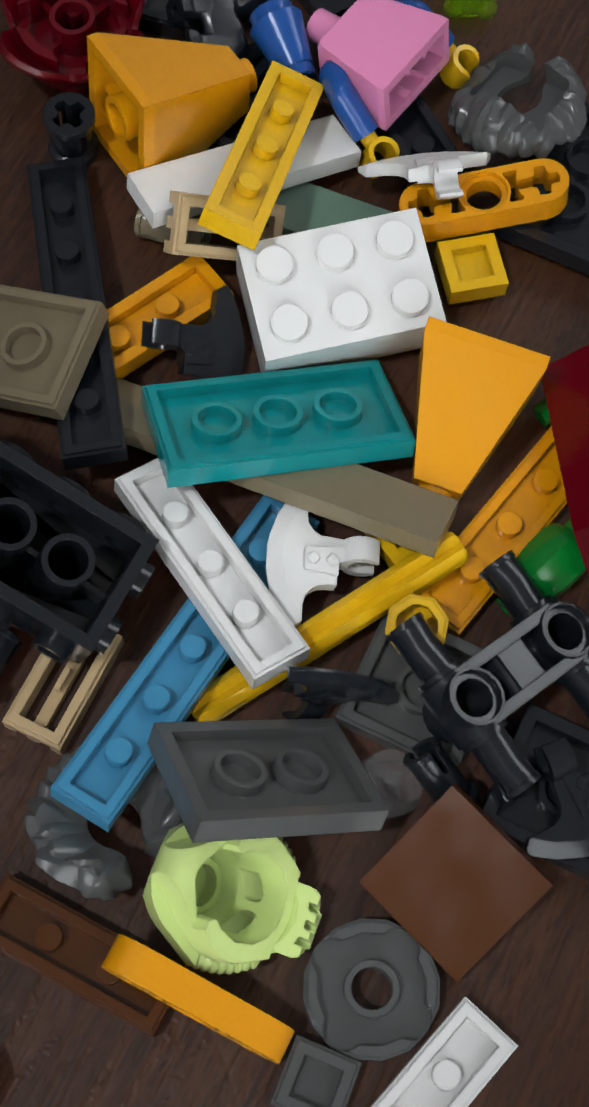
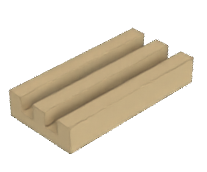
[163,190,286,261]
[2,634,125,756]

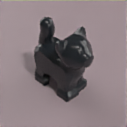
[165,0,269,64]

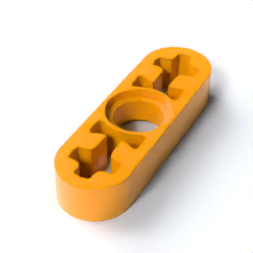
[399,158,570,242]
[101,934,295,1065]

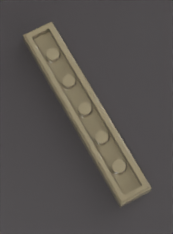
[117,378,459,558]

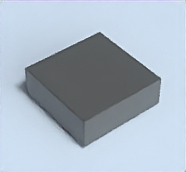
[269,1035,362,1107]

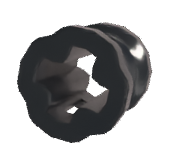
[42,92,99,167]

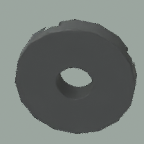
[302,918,440,1062]

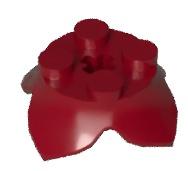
[0,0,145,97]

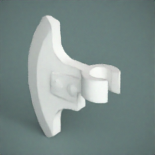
[358,151,490,200]
[265,503,380,627]

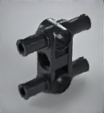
[386,550,589,802]

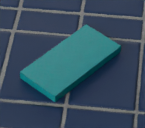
[141,360,416,488]

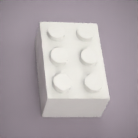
[236,208,446,372]

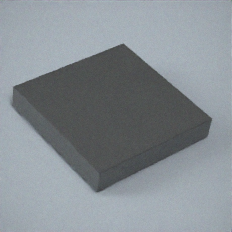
[335,613,483,767]

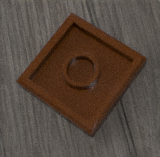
[359,783,555,982]

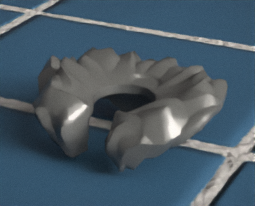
[447,43,587,161]
[23,745,183,902]

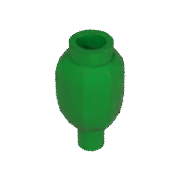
[495,519,586,618]

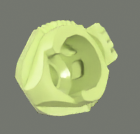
[143,823,322,975]

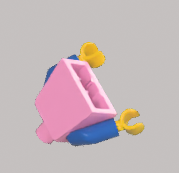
[306,0,479,179]

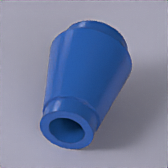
[249,0,317,80]

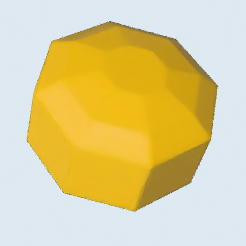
[385,594,449,655]

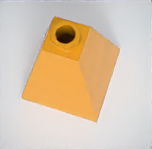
[87,32,257,177]
[412,316,550,501]

